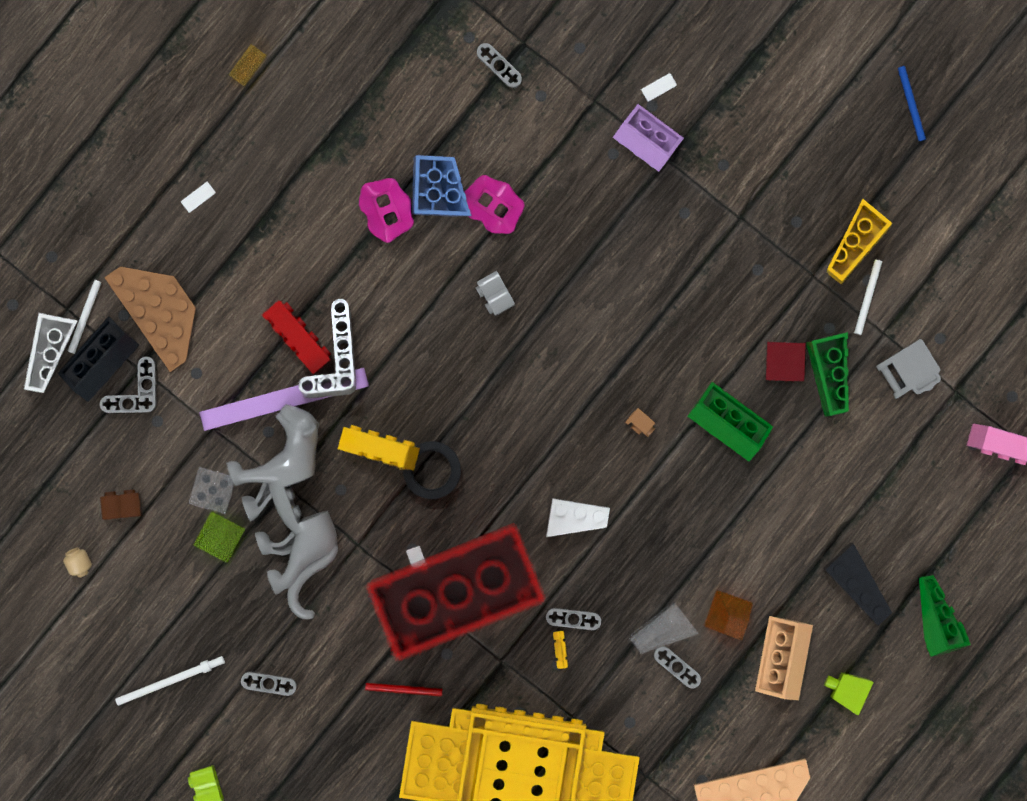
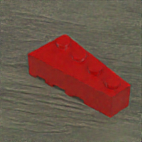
[262,300,331,375]

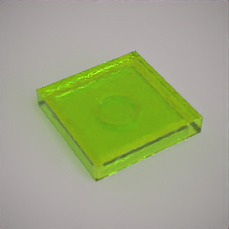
[194,511,245,563]

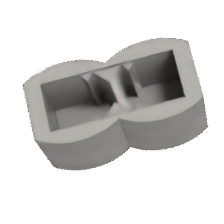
[475,271,515,316]

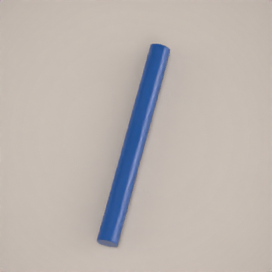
[898,66,926,141]

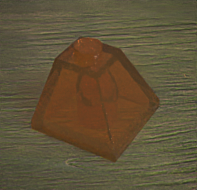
[704,590,753,640]

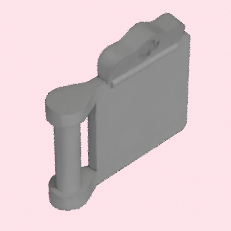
[876,339,941,399]

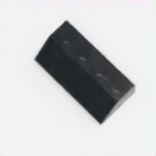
[58,316,139,402]

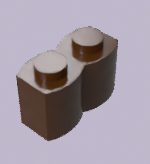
[100,489,142,520]

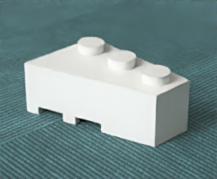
[546,498,610,537]

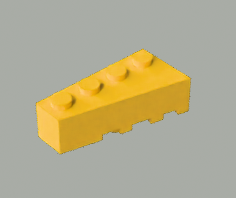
[827,199,892,284]
[338,425,420,470]

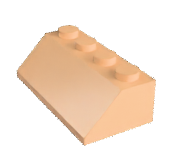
[755,616,813,700]

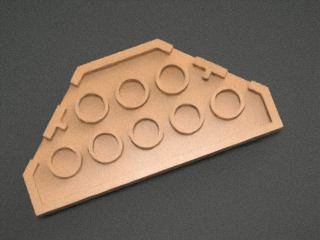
[694,759,810,801]

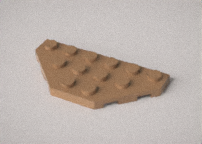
[104,267,196,372]

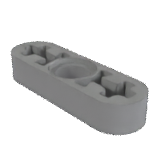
[477,43,522,88]
[546,608,601,630]
[654,646,701,688]
[241,671,297,696]

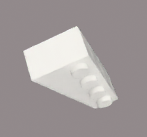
[24,313,78,393]

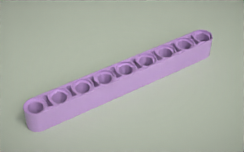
[199,368,369,431]

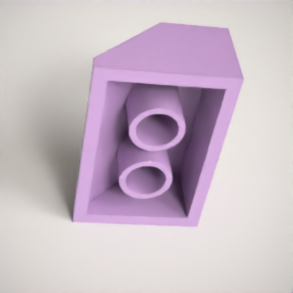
[613,104,684,172]

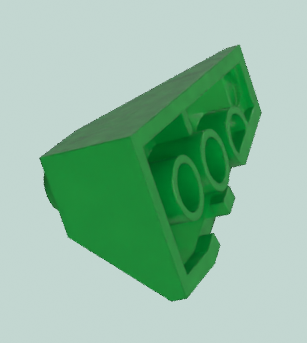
[919,575,971,657]

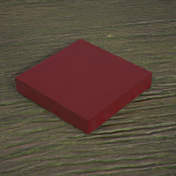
[765,342,806,382]

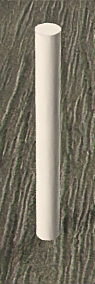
[854,259,882,335]
[68,280,102,354]

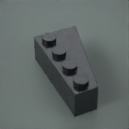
[823,542,892,626]

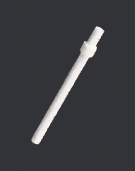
[115,656,225,706]

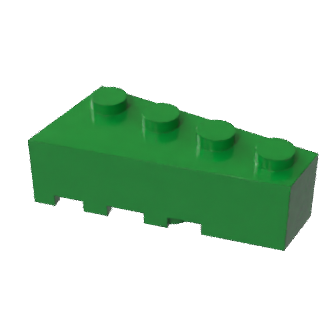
[806,332,849,417]

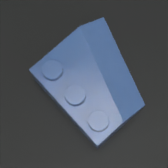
[412,155,471,216]

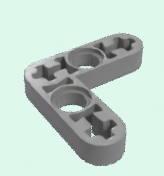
[100,357,157,413]

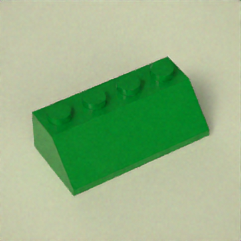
[687,382,773,461]

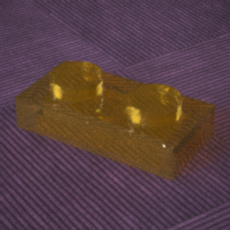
[229,44,267,87]

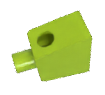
[824,672,874,715]

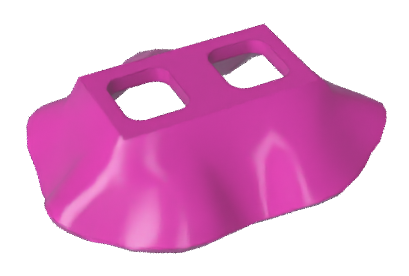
[464,175,525,234]
[359,178,414,243]

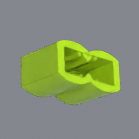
[188,765,224,801]

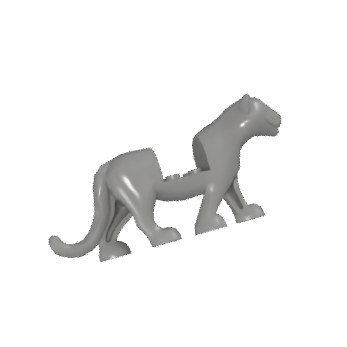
[227,404,338,620]

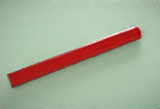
[365,683,442,696]

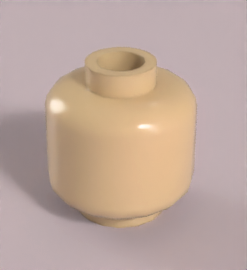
[63,547,92,578]

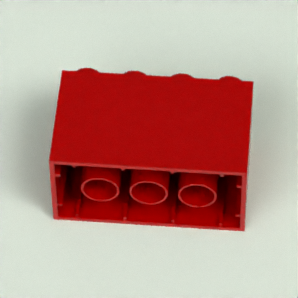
[367,523,544,660]

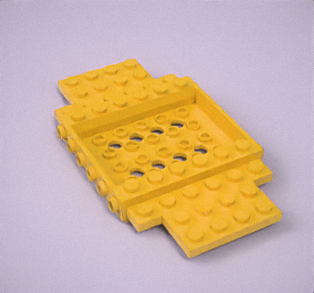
[399,704,640,801]

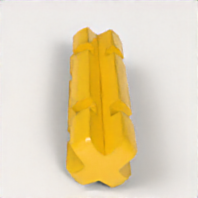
[553,631,568,669]

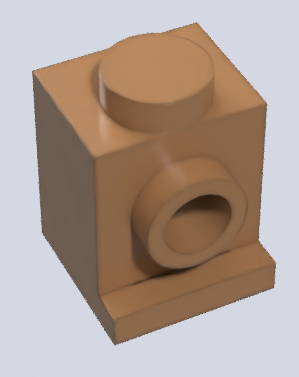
[625,408,655,437]

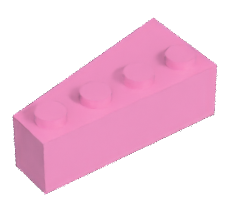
[967,424,1027,465]

